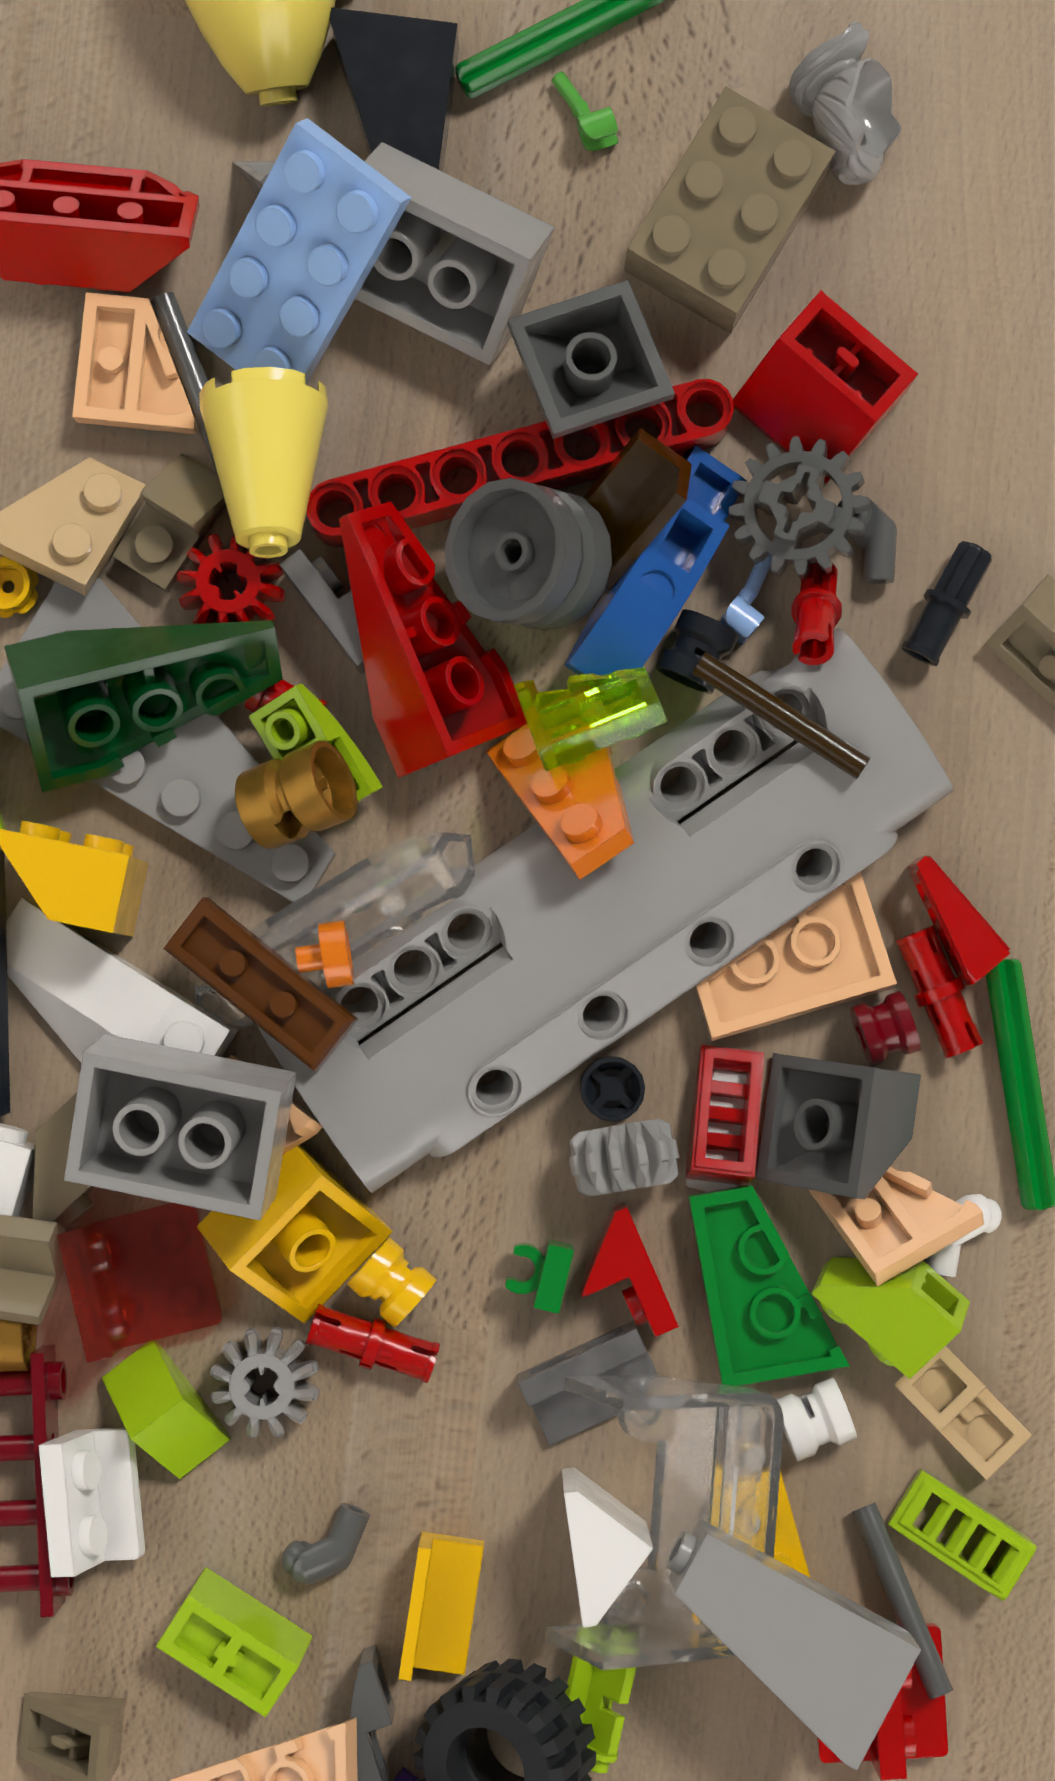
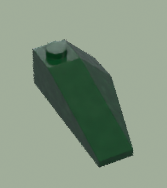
[4,620,283,793]

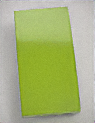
[249,683,383,802]

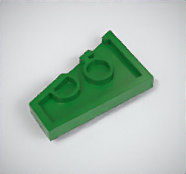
[687,1184,850,1389]

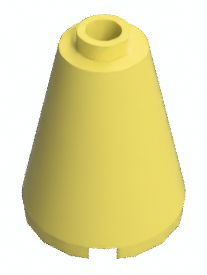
[199,367,328,558]

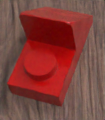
[580,1202,679,1337]

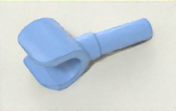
[720,556,772,644]

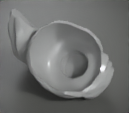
[789,21,901,185]

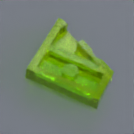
[514,667,668,771]

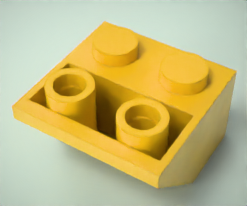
[0,821,149,937]

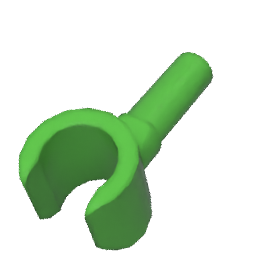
[551,71,618,151]

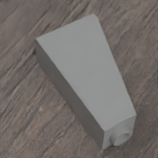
[666,1519,921,1770]

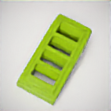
[887,1468,1037,1601]

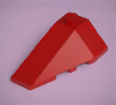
[339,501,529,778]

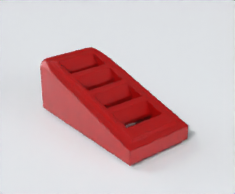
[907,855,1011,985]
[685,1045,765,1185]

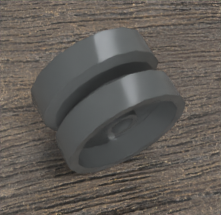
[445,478,612,630]

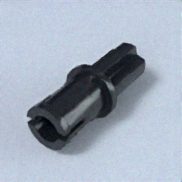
[901,541,992,666]

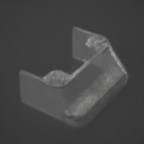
[545,1374,784,1670]

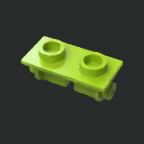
[565,1629,641,1773]

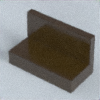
[583,428,692,590]

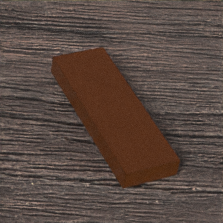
[163,897,358,1071]

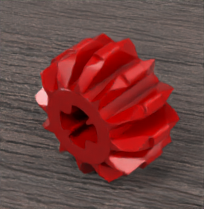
[177,533,286,624]

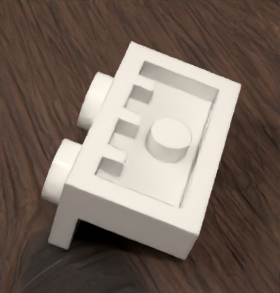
[39,1427,145,1577]

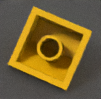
[197,1144,393,1324]

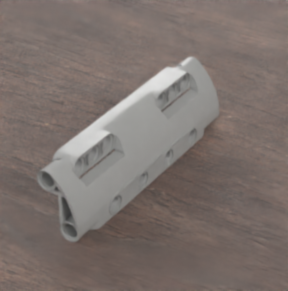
[258,628,953,1193]

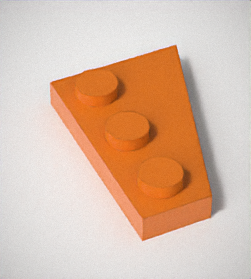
[486,682,634,880]

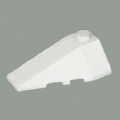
[6,898,239,1063]

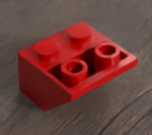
[733,290,918,486]

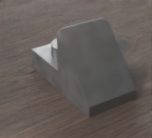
[280,549,365,674]

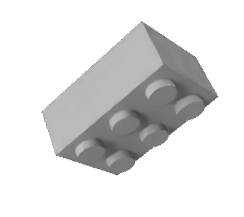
[355,142,555,365]
[64,1034,297,1220]

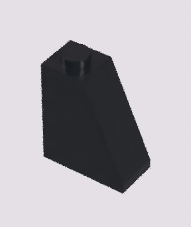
[330,7,459,172]

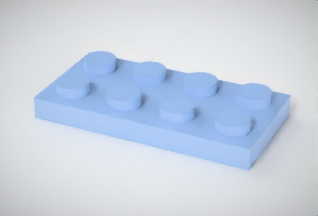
[187,118,412,384]

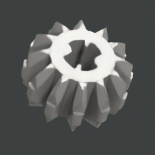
[569,1119,679,1197]
[210,1327,320,1438]

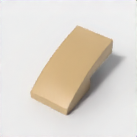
[894,1346,1032,1480]

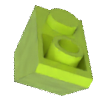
[811,1257,970,1379]

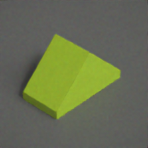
[102,1337,232,1479]

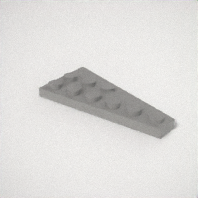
[0,577,336,908]

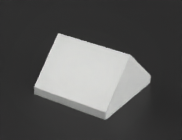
[562,1467,653,1628]

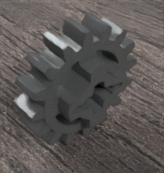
[729,436,870,580]

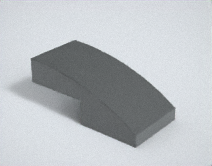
[350,1645,395,1781]

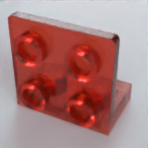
[57,1203,223,1363]

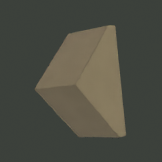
[19,1692,125,1781]

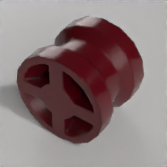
[850,991,921,1067]

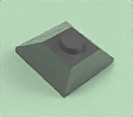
[507,280,675,439]
[756,1053,921,1199]

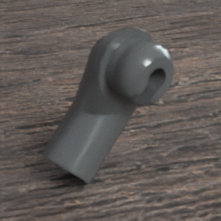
[837,496,897,584]
[282,1503,370,1585]

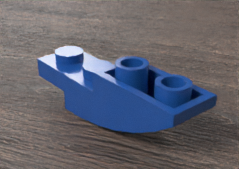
[564,445,747,699]

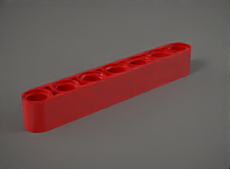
[306,379,734,548]

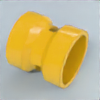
[347,1236,437,1328]

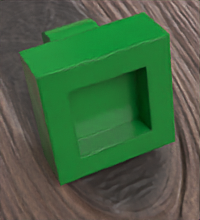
[505,1239,574,1314]

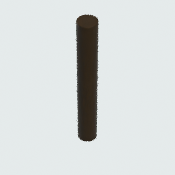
[692,652,871,780]

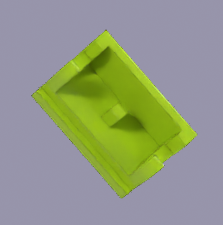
[156,1567,313,1718]

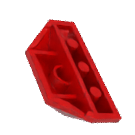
[0,159,200,292]

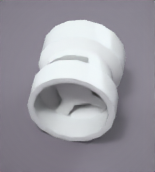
[773,1377,857,1462]

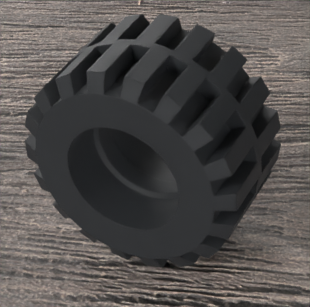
[414,1659,596,1781]

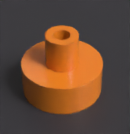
[295,920,355,989]

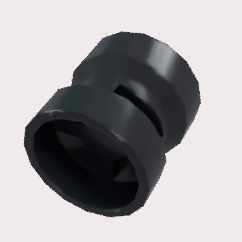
[656,609,739,694]
[579,1056,645,1122]

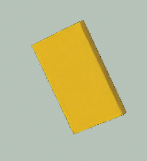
[398,1531,484,1681]

